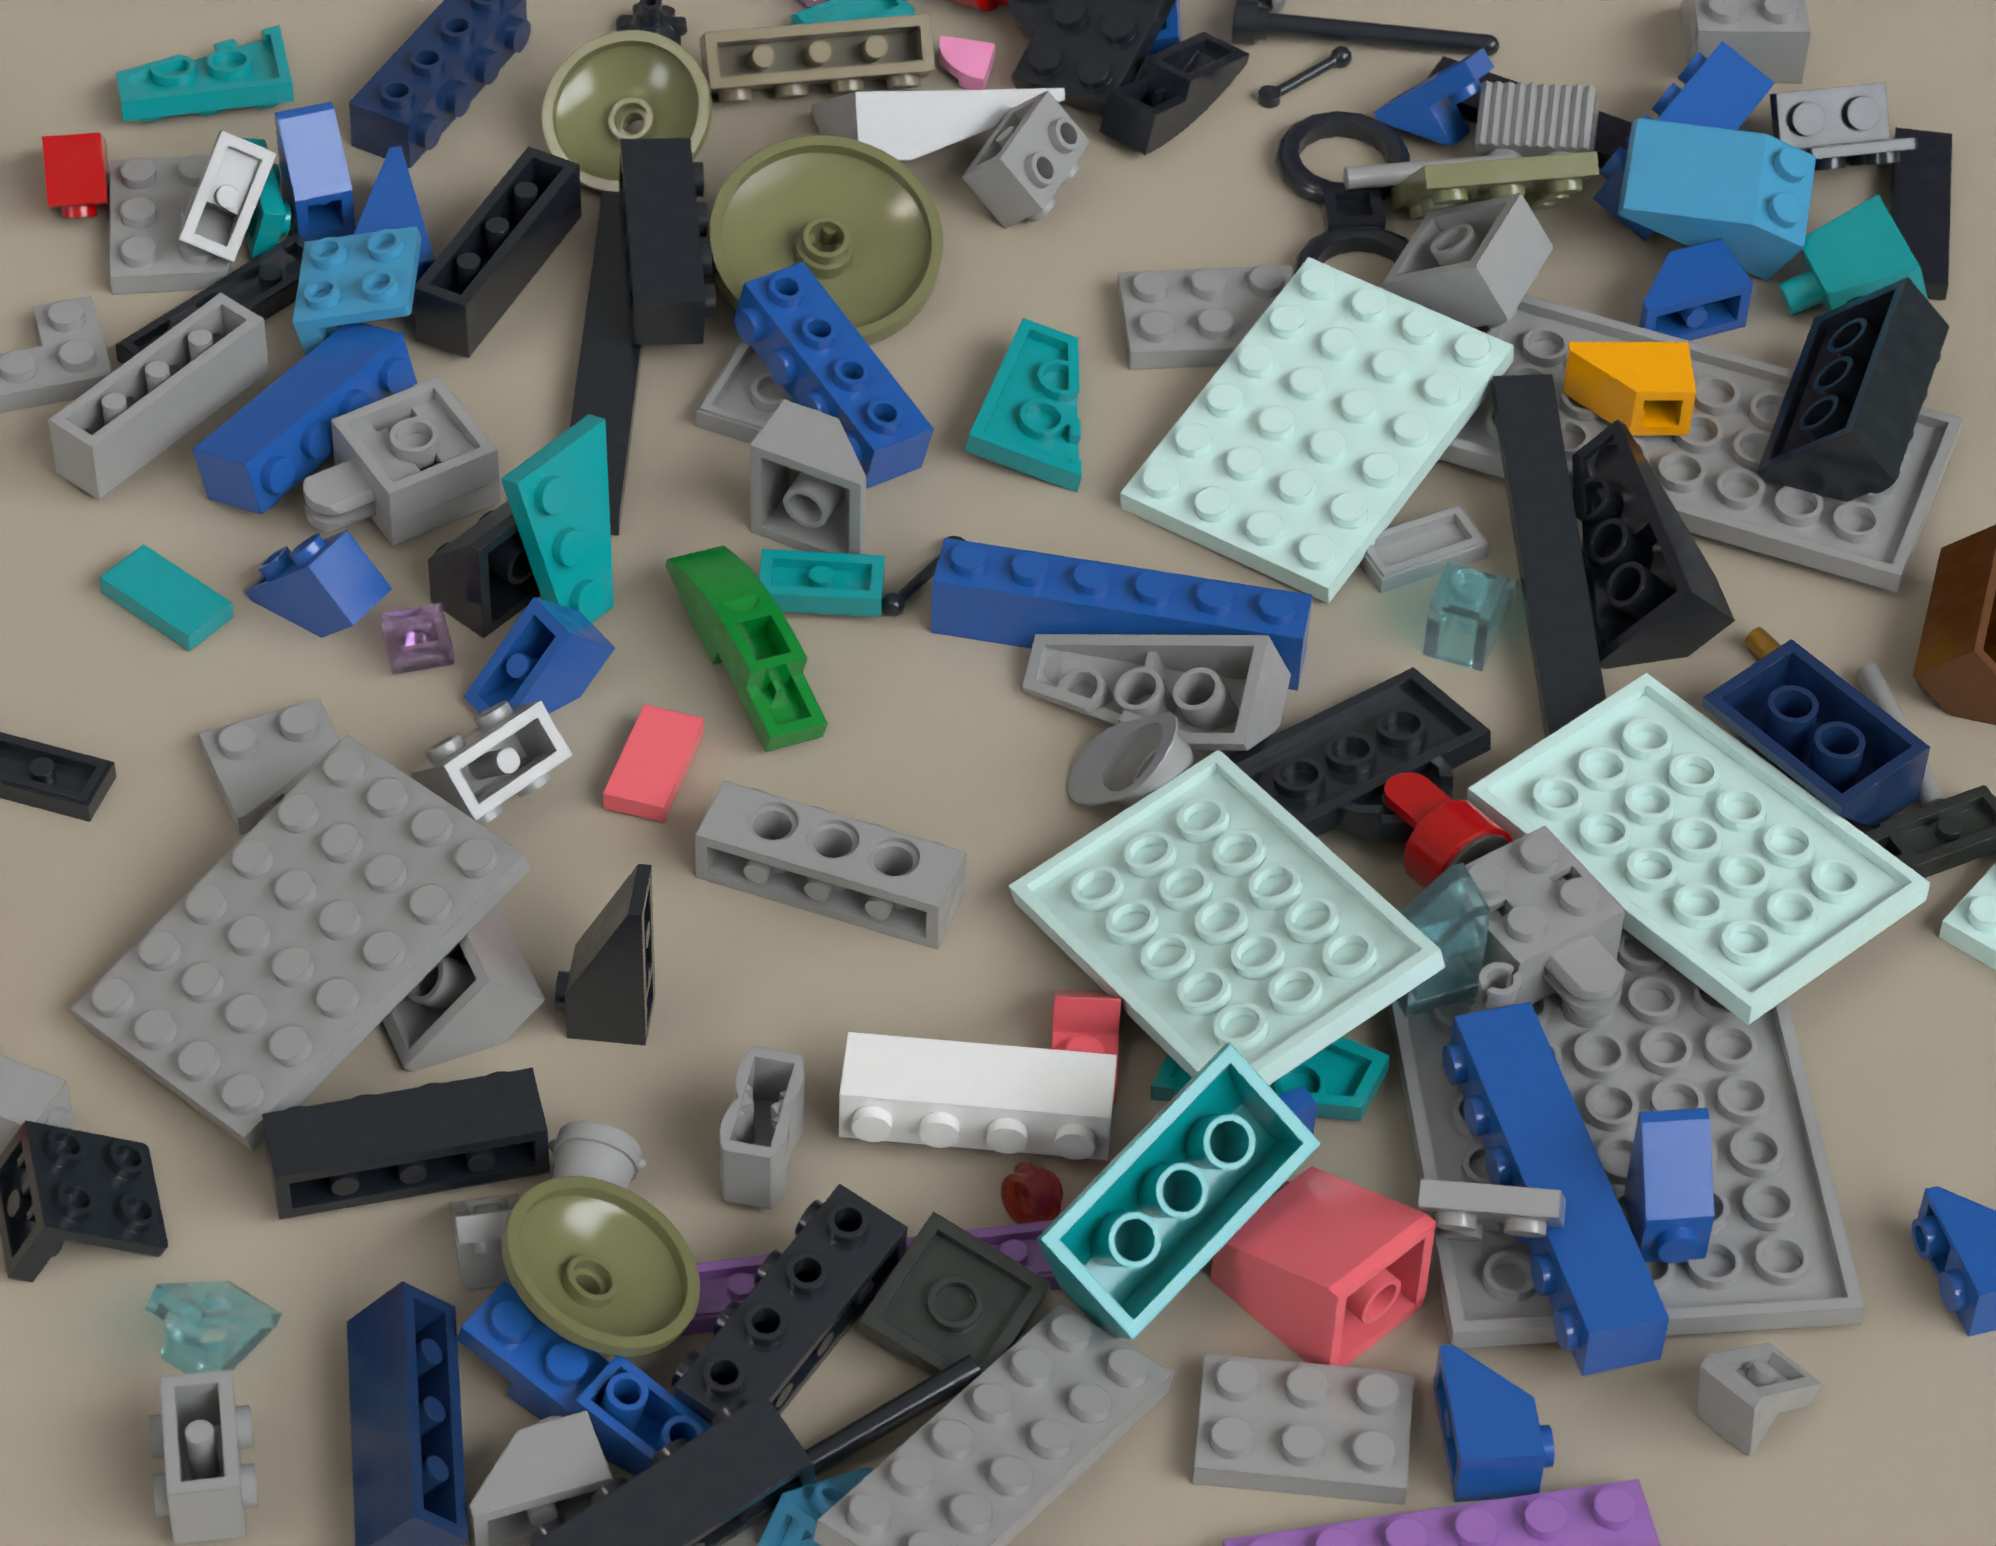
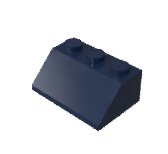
[1702,639,1931,828]

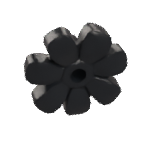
[616,0,688,46]

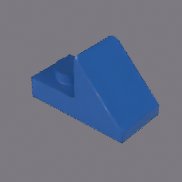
[1374,48,1494,145]

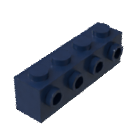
[349,0,531,168]
[347,1281,468,1546]

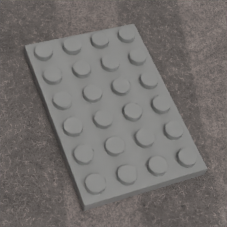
[71,735,532,1152]

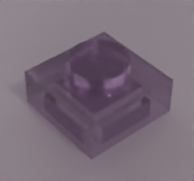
[380,603,455,675]

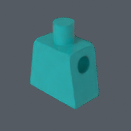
[1778,195,1928,316]

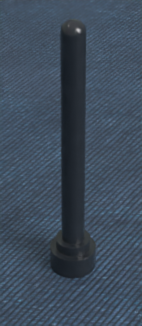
[1231,0,1499,57]

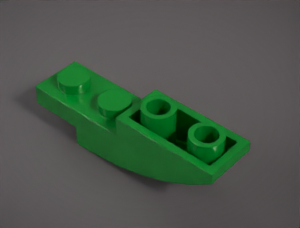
[665,545,828,752]

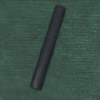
[805,1354,981,1477]

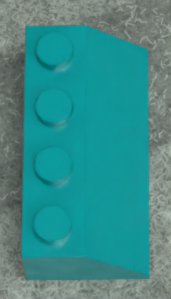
[1037,1043,1321,1340]

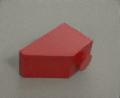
[42,132,109,219]

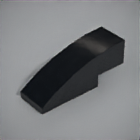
[1099,32,1250,155]

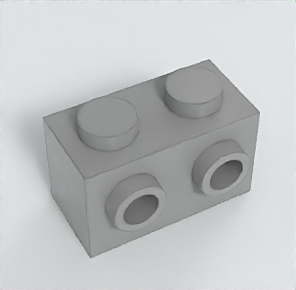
[962,90,1090,228]
[410,700,572,825]
[149,1369,258,1545]

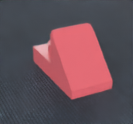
[1051,989,1121,1103]

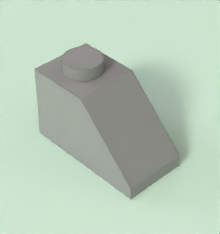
[469,1410,612,1546]

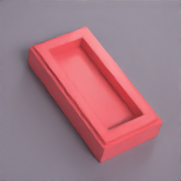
[603,704,704,823]

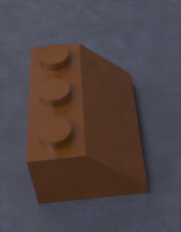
[1913,524,1996,725]

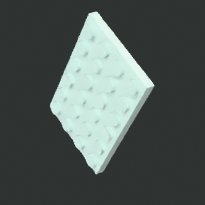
[1120,257,1514,604]
[1466,673,1930,1025]
[1008,749,1446,1085]

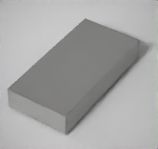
[1359,504,1489,593]

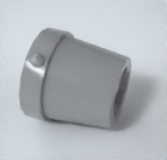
[549,1120,647,1189]

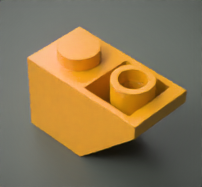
[1562,342,1696,435]

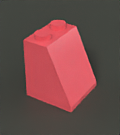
[1210,1166,1436,1367]

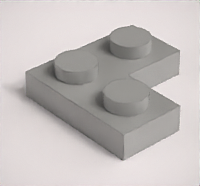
[0,296,112,413]
[1418,1179,1566,1241]

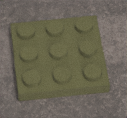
[1390,151,1599,220]

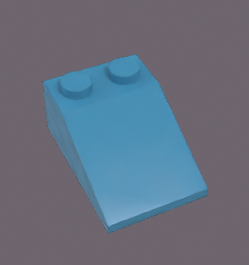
[1617,118,1816,281]

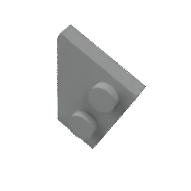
[198,698,340,835]

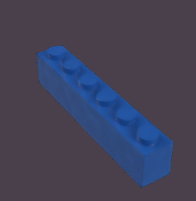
[931,538,1312,691]
[1442,1001,1669,1376]

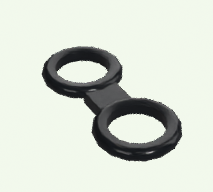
[1275,111,1411,275]

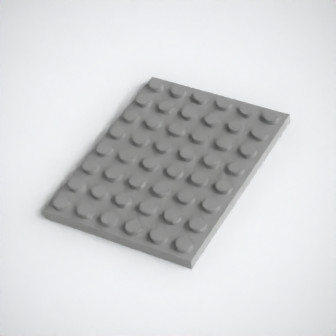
[1387,907,1864,1348]

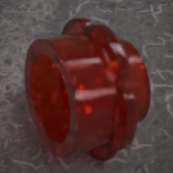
[1001,1161,1063,1224]

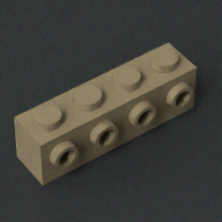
[699,14,935,103]

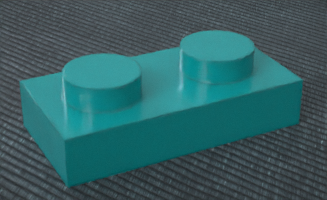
[243,138,291,258]
[759,549,885,617]

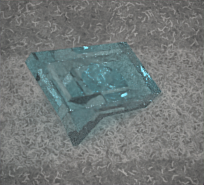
[145,1281,282,1374]

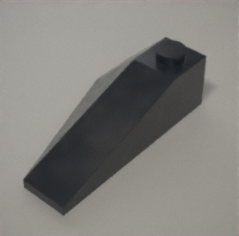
[1572,419,1735,669]

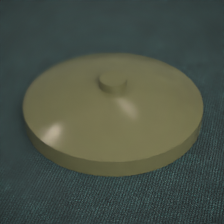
[708,135,943,345]

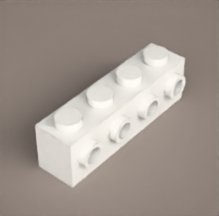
[839,1032,1117,1160]

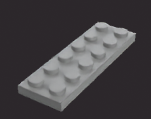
[813,1304,1174,1546]

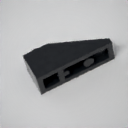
[555,864,655,1046]

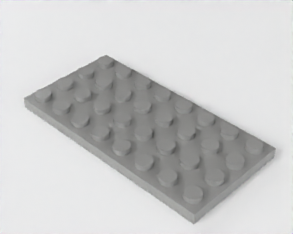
[1439,295,1963,592]

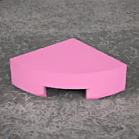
[939,35,995,90]

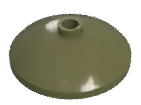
[542,30,712,193]
[501,1176,700,1356]

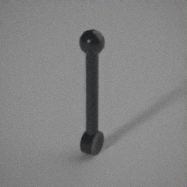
[1258,46,1352,108]
[882,536,965,617]

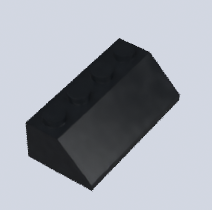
[1756,277,1950,502]

